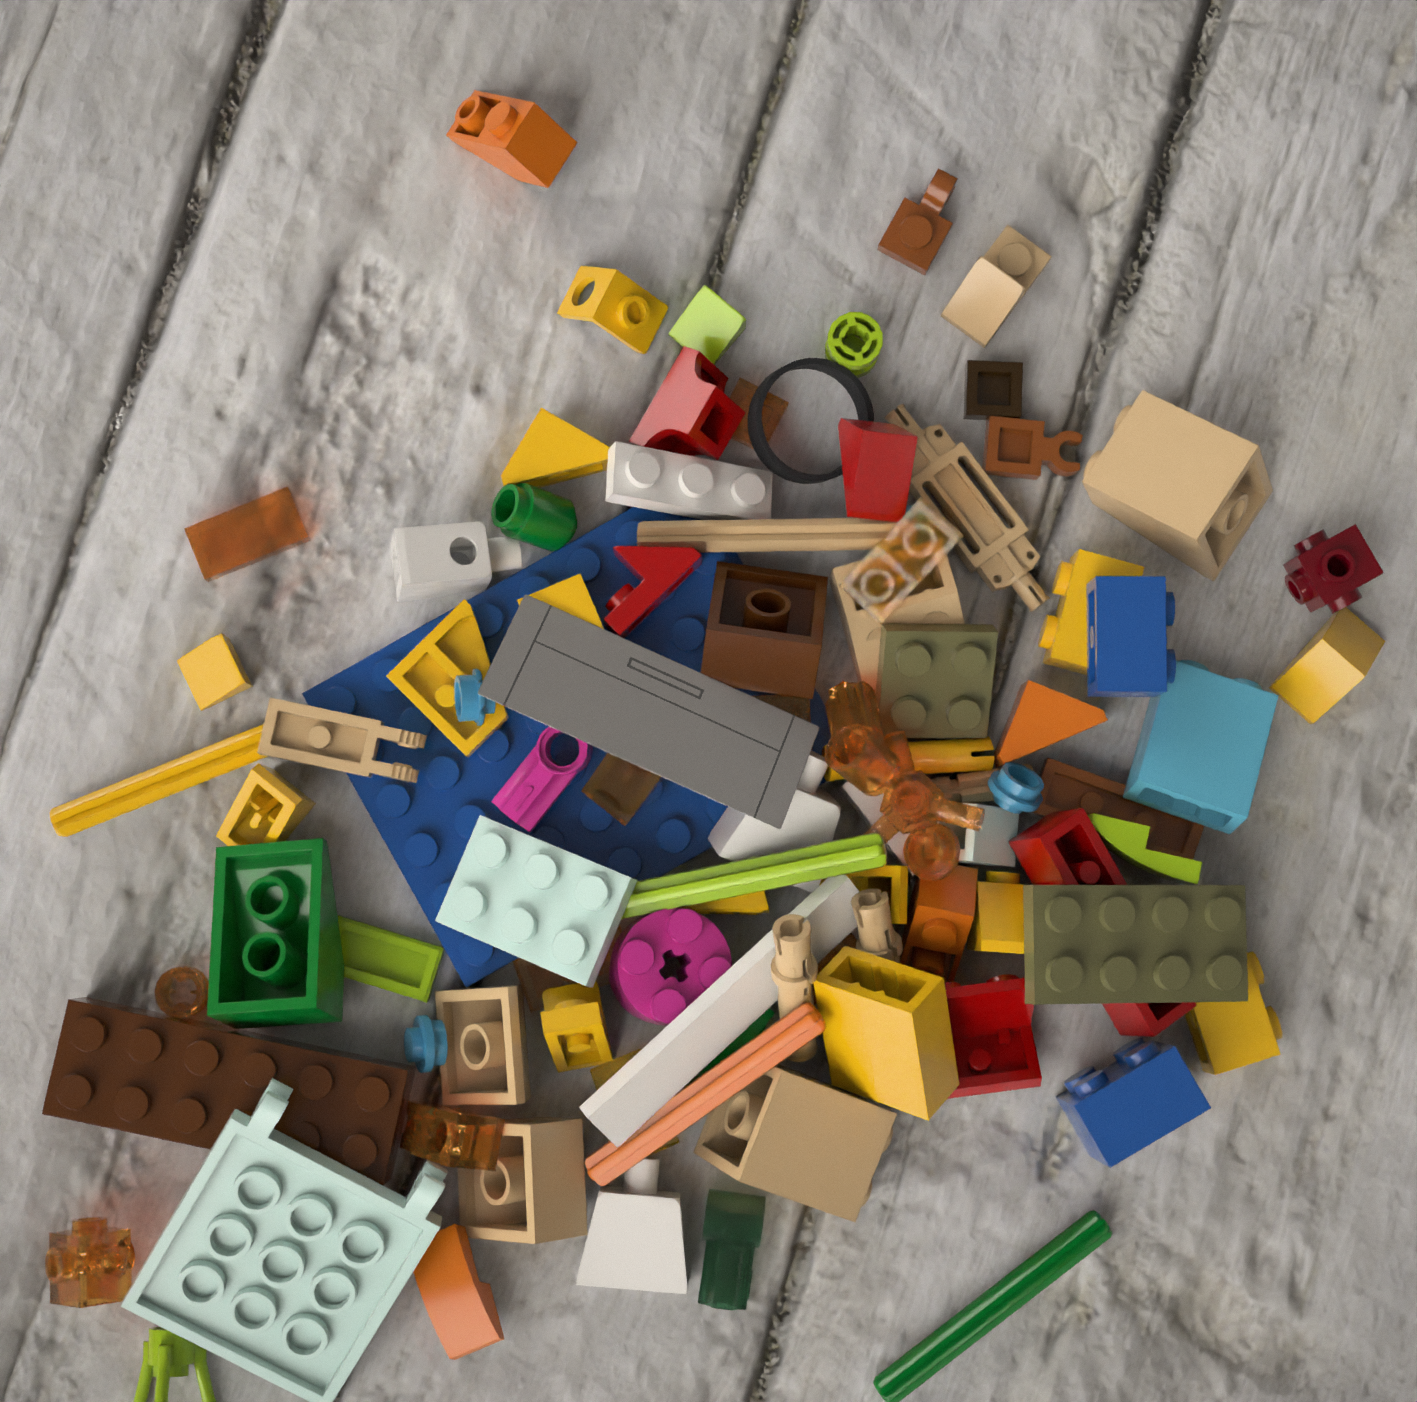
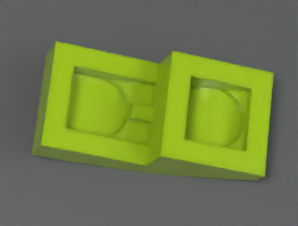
[1088,813,1202,885]

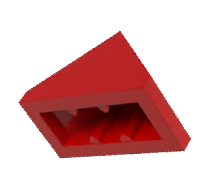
[838,418,918,522]

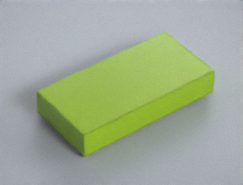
[338,915,445,1003]

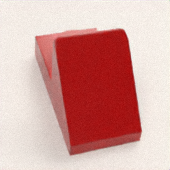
[604,546,702,639]

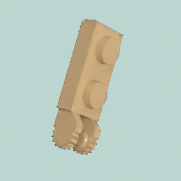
[257,698,427,783]

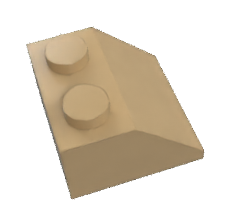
[456,1117,588,1244]

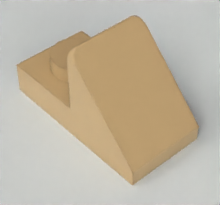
[941,225,1052,348]

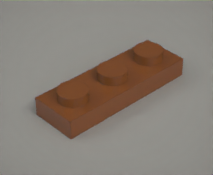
[1029,758,1204,860]

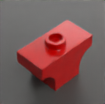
[629,346,746,460]

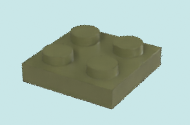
[873,623,998,738]

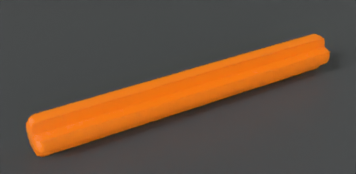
[584,1002,826,1186]

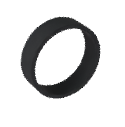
[748,358,874,484]

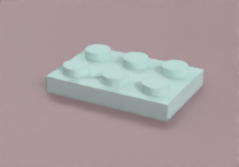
[435,815,637,988]

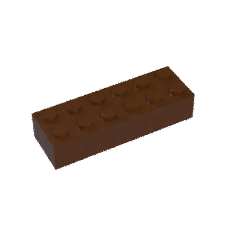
[42,997,416,1186]

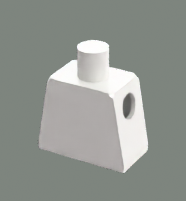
[390,521,522,603]
[708,751,841,893]
[576,1156,687,1294]

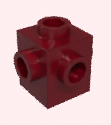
[1283,524,1384,614]

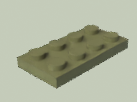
[1023,885,1248,1005]

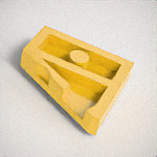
[386,599,509,758]

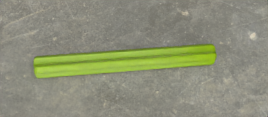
[621,832,887,920]

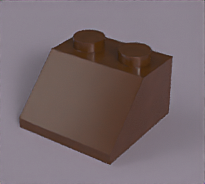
[701,561,828,699]

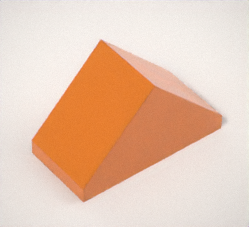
[993,680,1108,768]

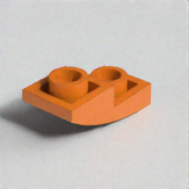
[413,1224,504,1360]

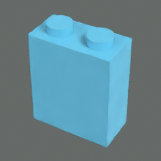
[1123,660,1279,834]

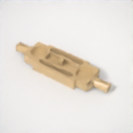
[885,404,1050,612]

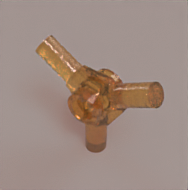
[863,731,985,845]

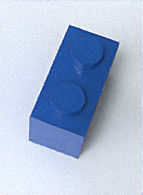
[1086,576,1176,697]

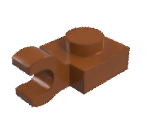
[877,168,958,276]

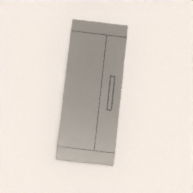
[478,595,819,829]

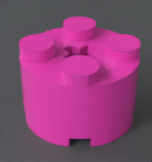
[609,908,732,1025]

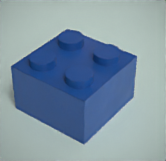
[1056,1037,1211,1168]

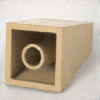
[1082,390,1273,581]
[693,1064,897,1222]

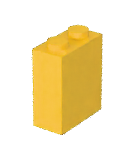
[813,946,959,1121]

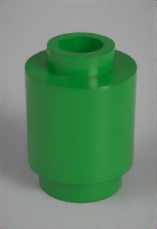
[491,483,577,552]

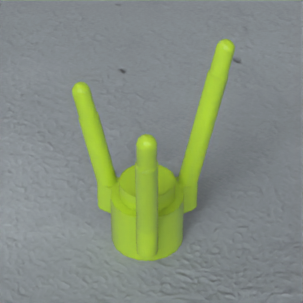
[133,1326,216,1402]

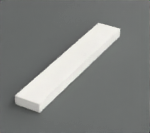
[579,875,859,1148]

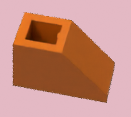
[446,90,578,188]
[900,858,978,982]

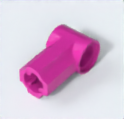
[491,726,593,832]

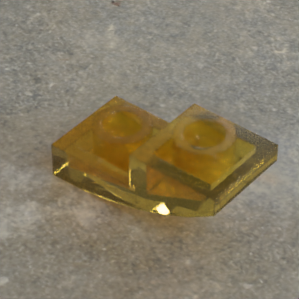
[839,497,964,624]

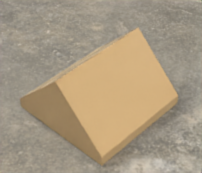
[435,984,531,1105]

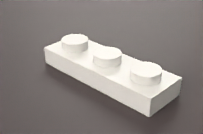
[605,441,773,520]

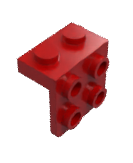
[944,974,1042,1099]

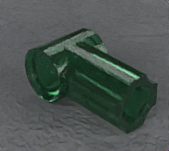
[698,1188,766,1311]

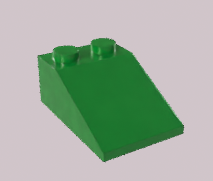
[207,838,344,1029]

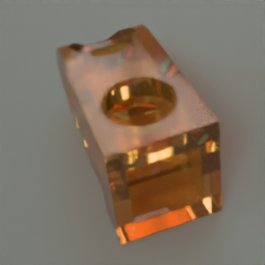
[400,1100,505,1171]

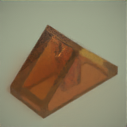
[581,753,664,826]

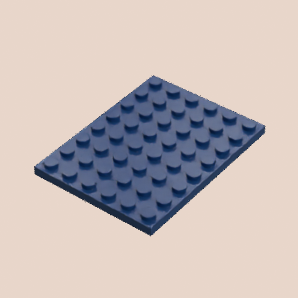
[302,507,848,988]

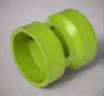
[825,312,883,378]

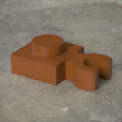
[982,416,1083,480]

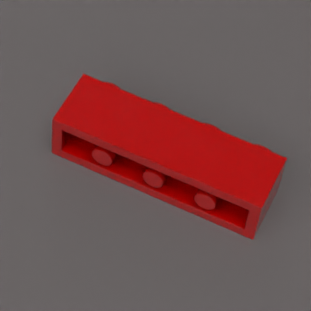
[1008,808,1197,1037]

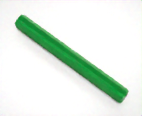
[873,1210,1113,1402]

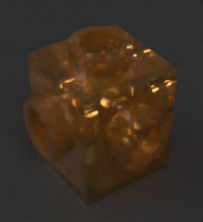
[45,1217,135,1308]

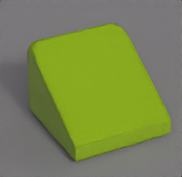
[668,285,746,365]

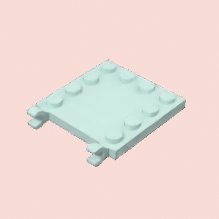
[120,1078,448,1402]

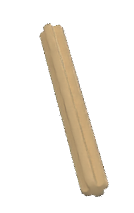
[637,517,917,553]

